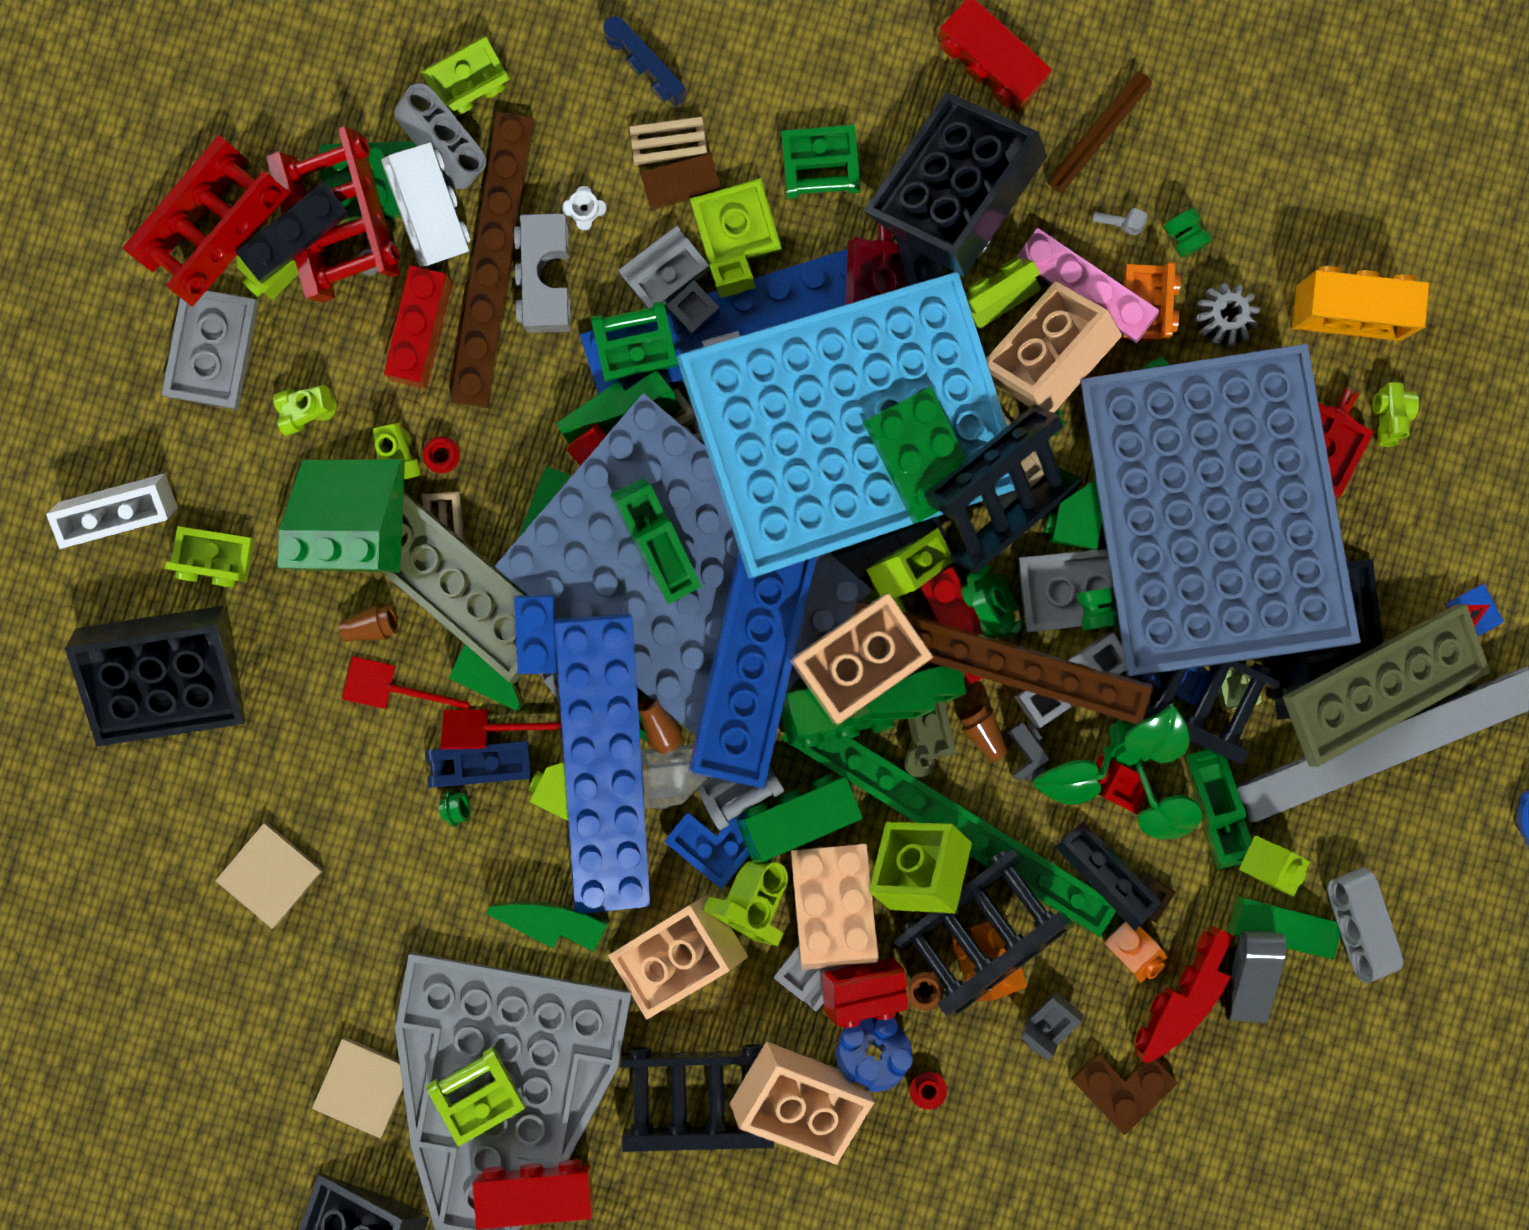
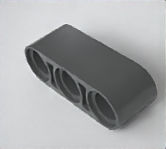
[1225,930,1286,1023]

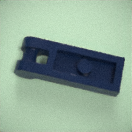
[603,16,687,108]
[425,741,532,788]

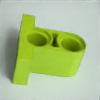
[703,859,788,947]

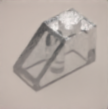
[641,745,710,809]

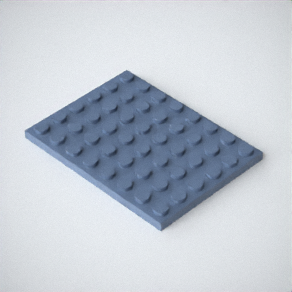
[1080,344,1360,677]
[495,393,871,736]

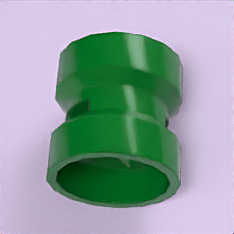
[1163,208,1213,259]
[1076,587,1119,631]

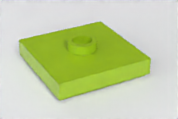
[690,178,782,270]

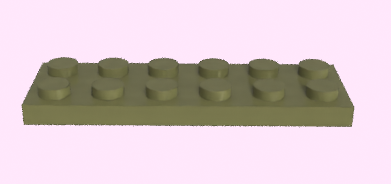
[382,491,527,683]
[1283,604,1490,767]

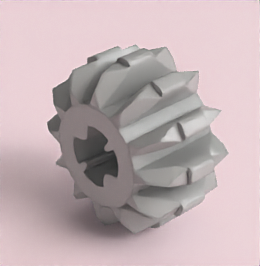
[1195,283,1260,347]

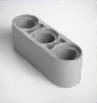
[394,83,486,189]
[1327,867,1403,984]

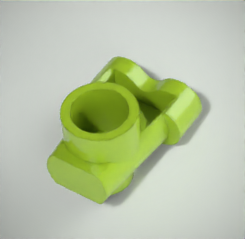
[1373,382,1419,447]
[273,385,337,436]
[373,422,421,479]

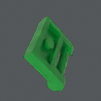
[781,125,860,199]
[591,301,678,382]

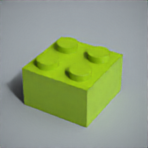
[869,822,972,913]

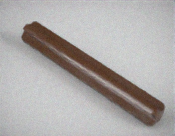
[1047,71,1152,193]

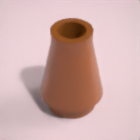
[339,603,398,642]
[638,697,683,753]
[959,704,1009,762]
[906,972,944,1011]

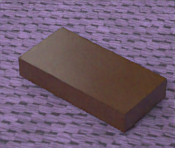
[640,153,721,211]

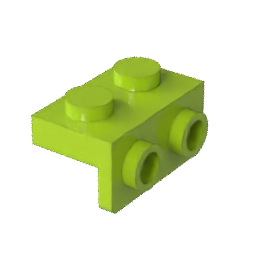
[421,36,510,116]
[965,257,1041,328]
[164,526,255,588]

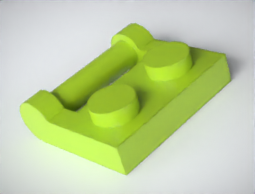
[426,1047,526,1147]

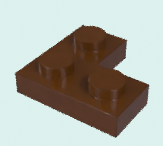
[1070,1052,1178,1135]

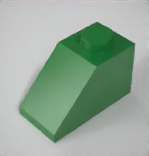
[1044,480,1102,551]
[448,644,523,711]

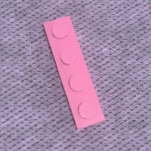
[1016,228,1159,343]

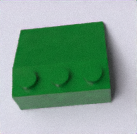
[277,459,405,573]

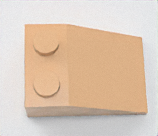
[608,892,749,1020]

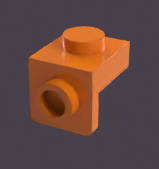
[1103,921,1168,983]

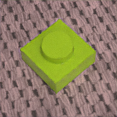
[709,254,756,298]

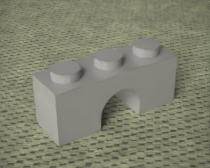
[514,214,571,333]
[1014,633,1126,728]

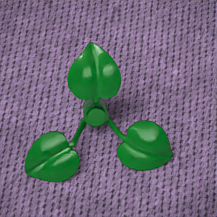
[1032,704,1202,840]

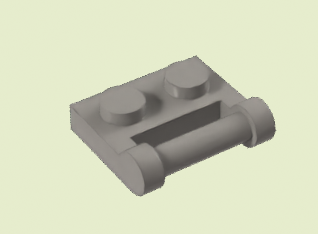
[695,765,784,831]

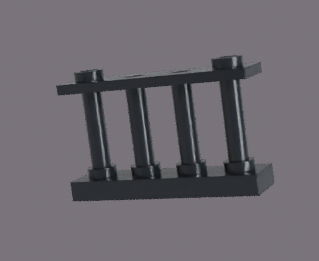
[924,404,1083,574]
[1125,661,1281,765]
[894,849,1075,1017]
[620,1044,774,1152]

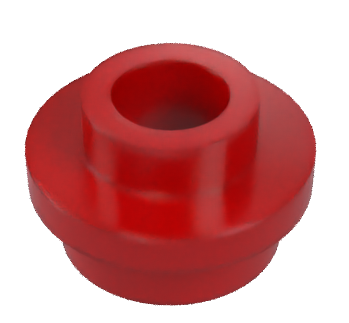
[423,436,460,474]
[909,1071,947,1110]

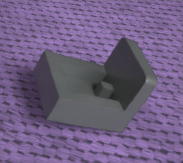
[1006,722,1049,782]
[1021,991,1084,1060]

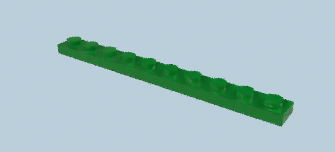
[781,731,1116,937]

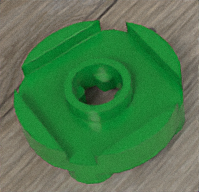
[961,565,1022,639]

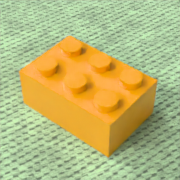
[1292,266,1429,341]

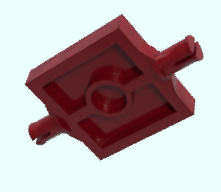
[845,223,908,305]

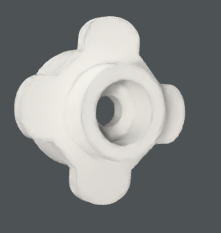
[562,186,606,230]

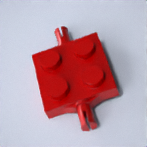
[1318,388,1374,498]

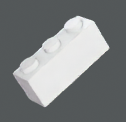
[381,142,470,267]
[46,473,178,549]

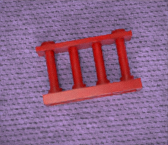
[266,126,400,303]
[122,135,289,307]

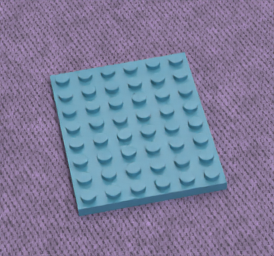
[676,272,1015,578]

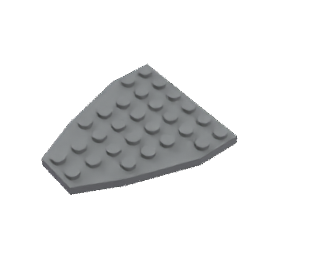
[395,952,632,1230]

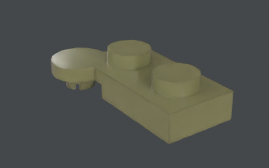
[905,703,957,777]

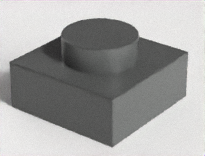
[666,280,719,335]

